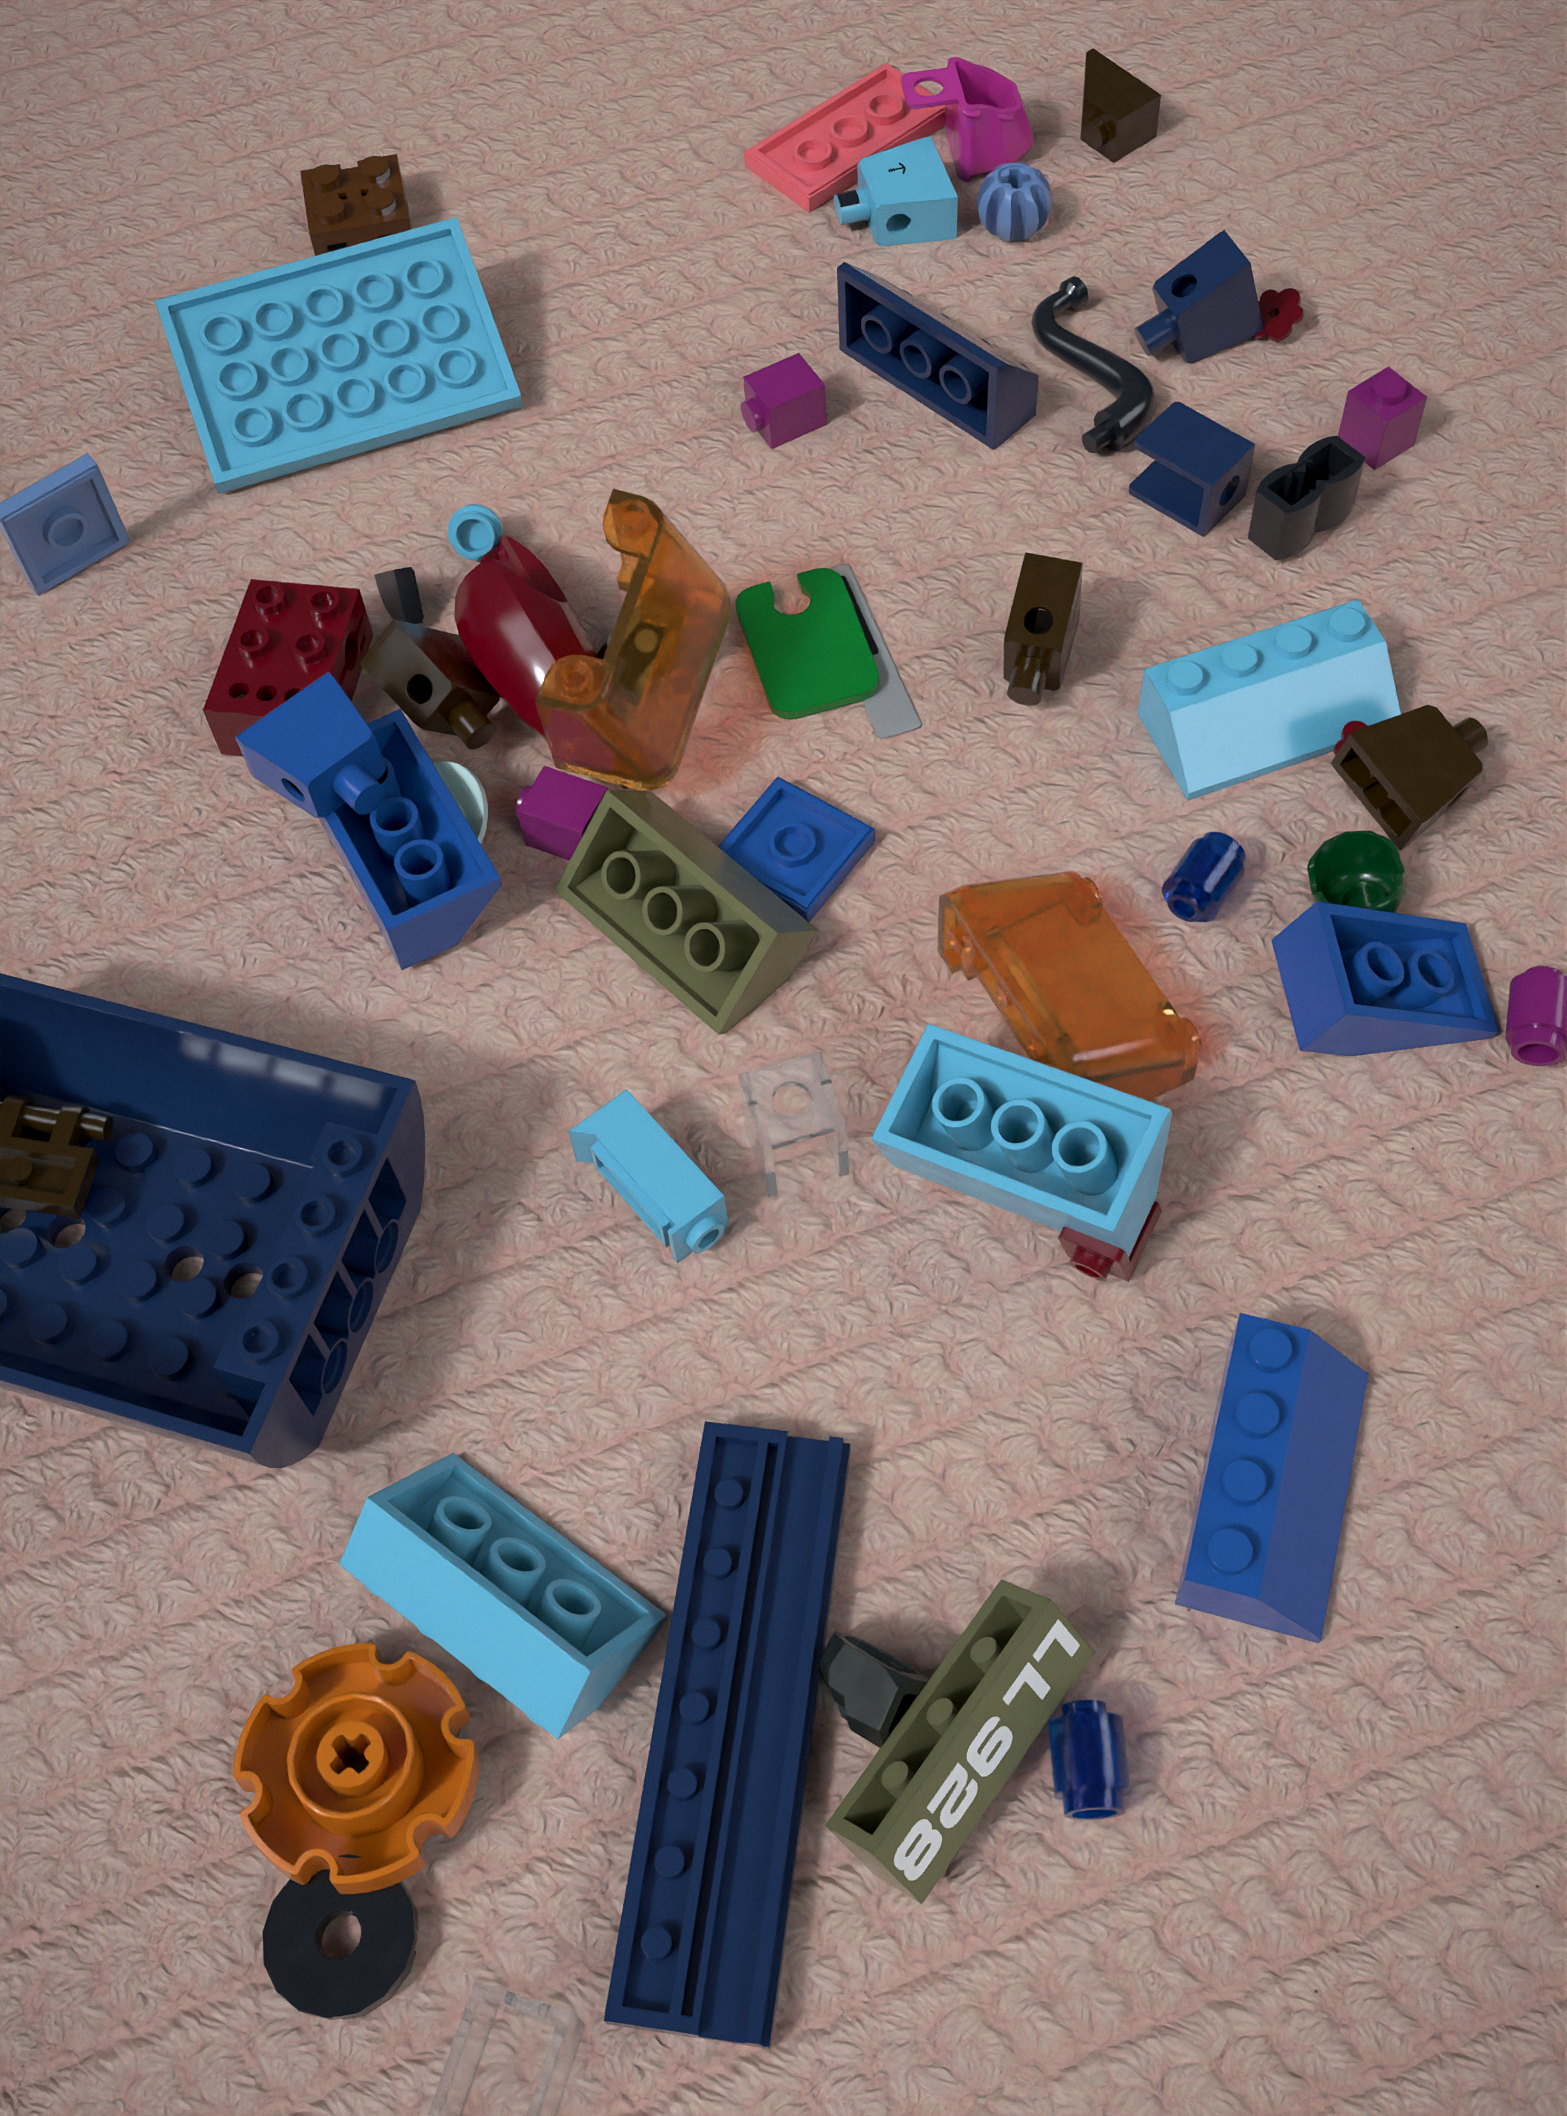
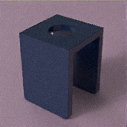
[1128,402,1255,537]

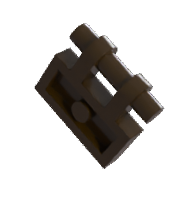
[0,1095,113,1219]

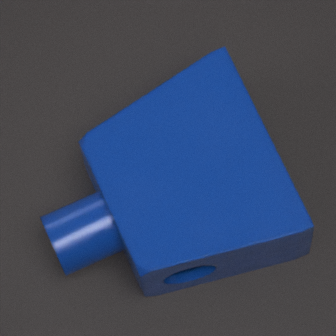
[235,672,386,818]

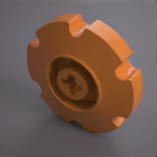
[233,1643,480,1894]

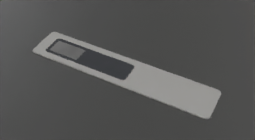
[828,564,921,738]

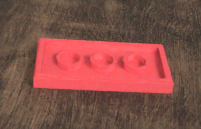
[744,63,946,213]

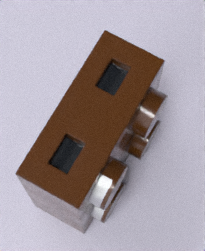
[300,154,412,256]

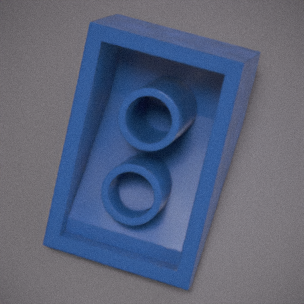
[1271,901,1499,1056]

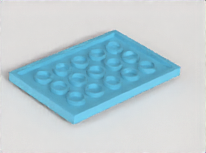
[155,217,522,494]

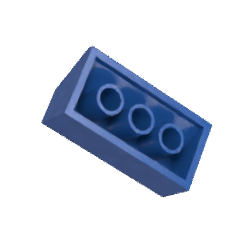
[318,709,502,970]
[1175,1313,1368,1643]

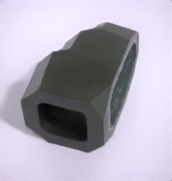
[819,1631,929,1748]

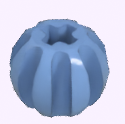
[977,162,1052,242]

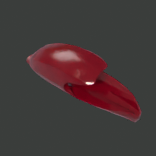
[454,534,648,789]

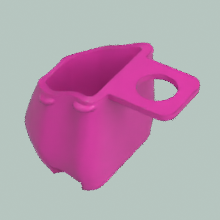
[901,57,1033,182]

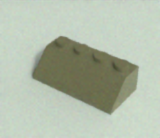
[554,790,818,1035]

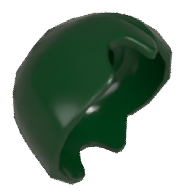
[1307,830,1407,913]

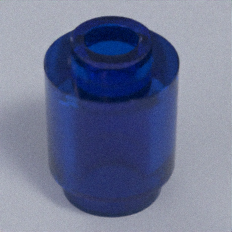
[1162,832,1246,922]
[1048,1700,1131,1820]

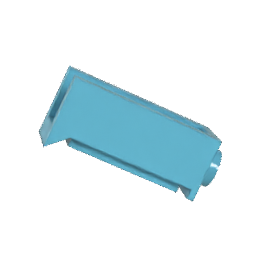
[568,1089,729,1263]

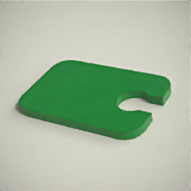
[735,568,880,720]

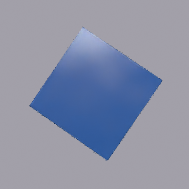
[718,776,876,922]

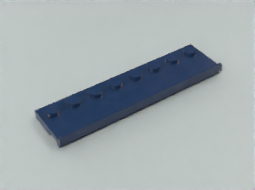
[604,1421,851,2050]

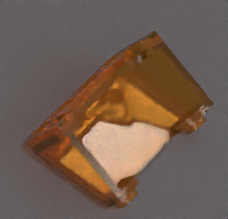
[535,489,731,791]
[937,870,1202,1101]

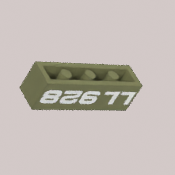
[825,1579,1095,1904]

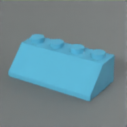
[1137,599,1401,801]
[871,1023,1172,1258]
[339,1453,668,1739]

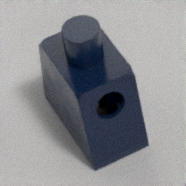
[1134,230,1264,364]

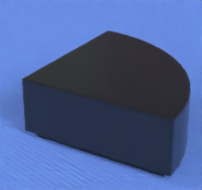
[374,567,424,624]

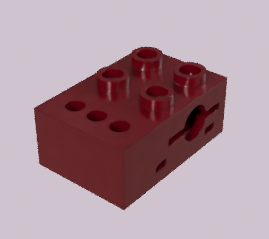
[203,579,373,757]

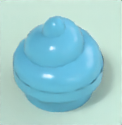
[448,504,503,560]

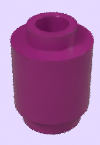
[1505,966,1567,1066]

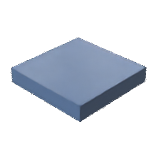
[0,453,131,596]

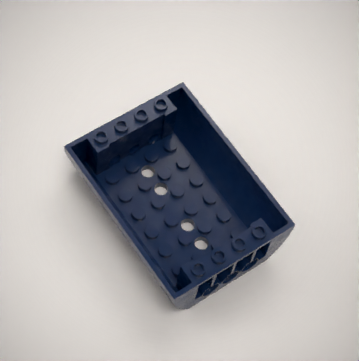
[0,973,425,1468]

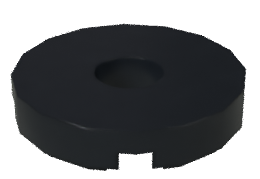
[262,1854,419,2020]

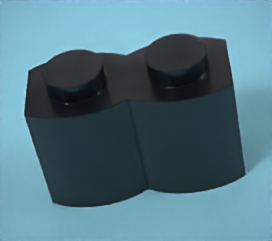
[1248,436,1366,560]

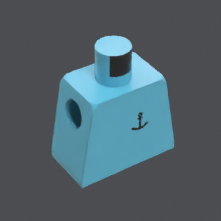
[834,136,958,246]

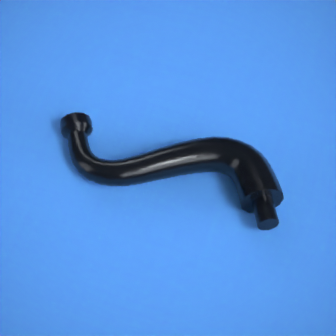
[1031,276,1157,453]

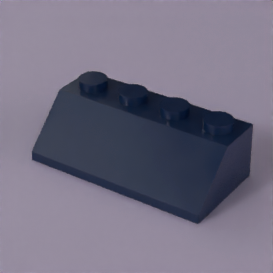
[837,262,1039,450]

